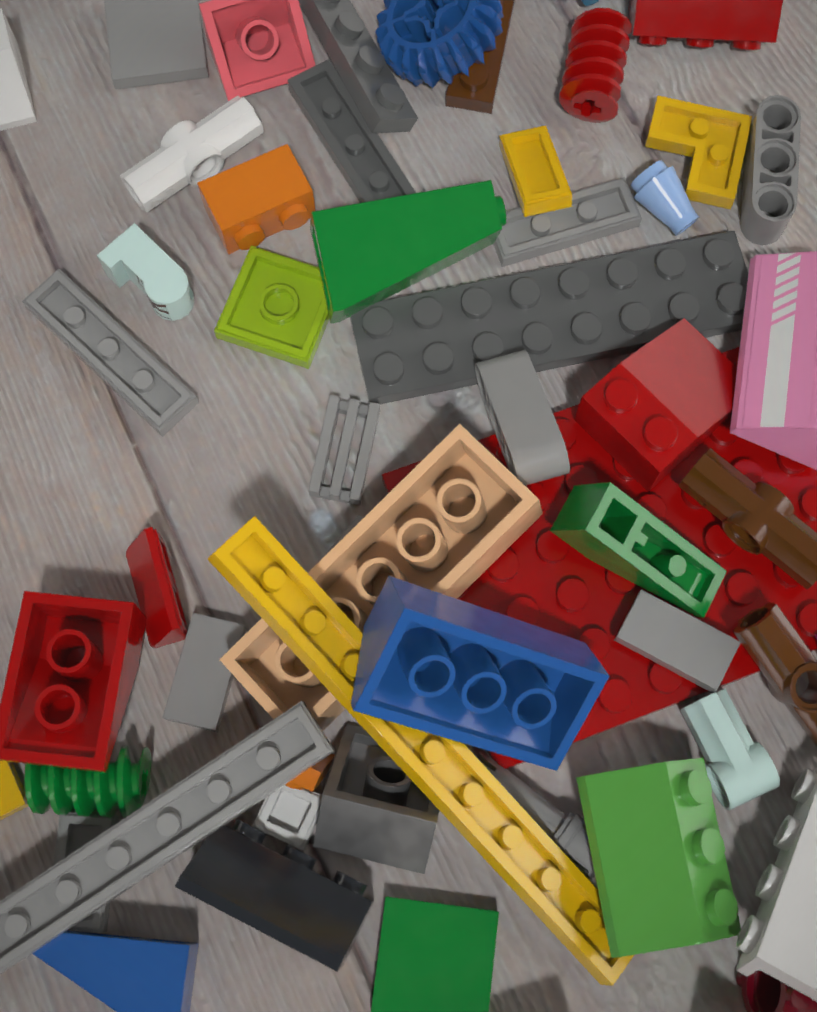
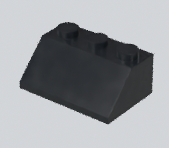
[174,819,374,972]

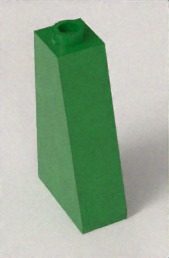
[310,180,506,324]

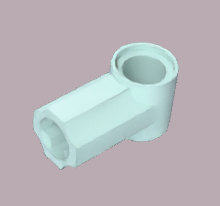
[680,688,780,811]

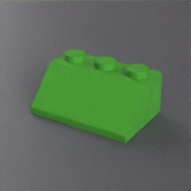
[576,758,741,958]

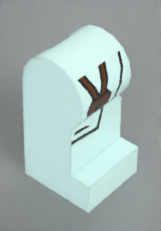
[97,223,195,321]

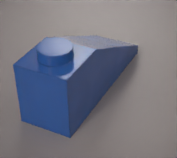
[32,930,199,1012]

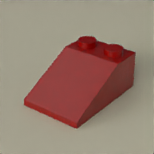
[574,318,737,492]
[0,591,147,772]

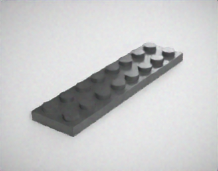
[350,230,748,404]

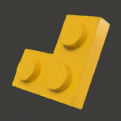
[645,95,752,209]

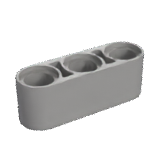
[740,95,801,245]
[475,350,570,485]

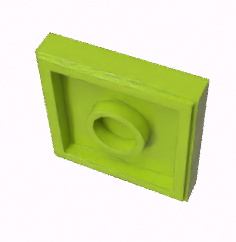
[214,246,329,369]

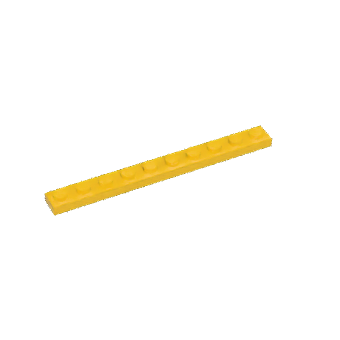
[207,516,634,986]

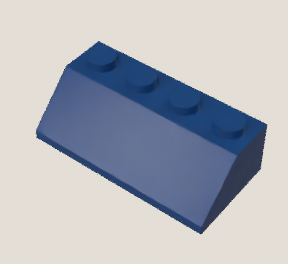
[351,576,609,771]

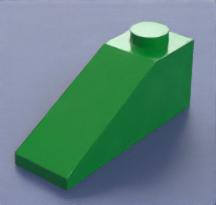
[550,482,727,618]

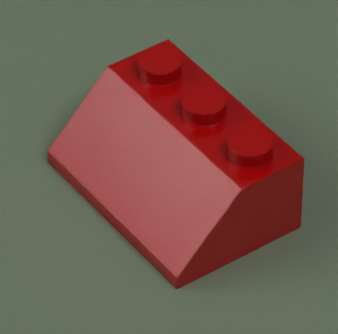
[628,0,783,50]

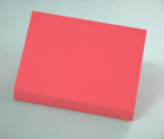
[198,0,316,101]

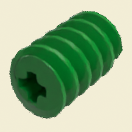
[24,746,151,818]

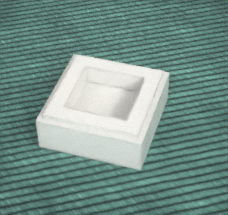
[252,785,322,851]

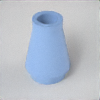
[630,160,700,236]

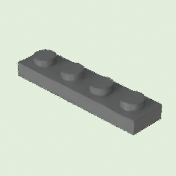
[298,0,418,133]
[287,59,416,203]

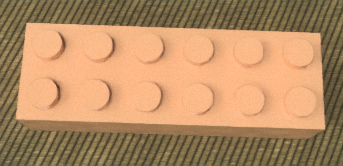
[219,424,543,731]

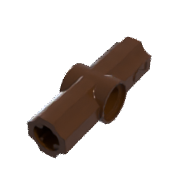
[678,448,817,590]
[733,603,817,747]

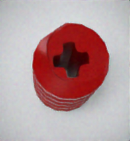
[559,8,632,123]

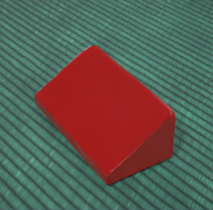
[126,527,188,648]

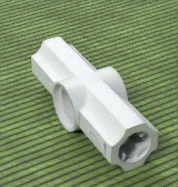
[119,95,264,213]

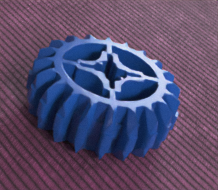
[375,0,504,88]

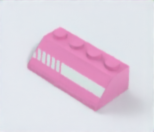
[730,251,817,470]

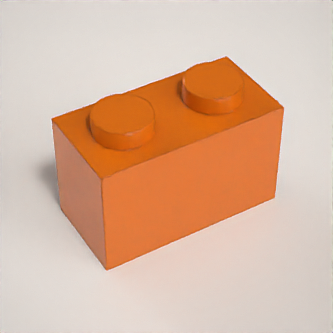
[197,143,316,254]

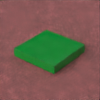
[371,896,499,1012]

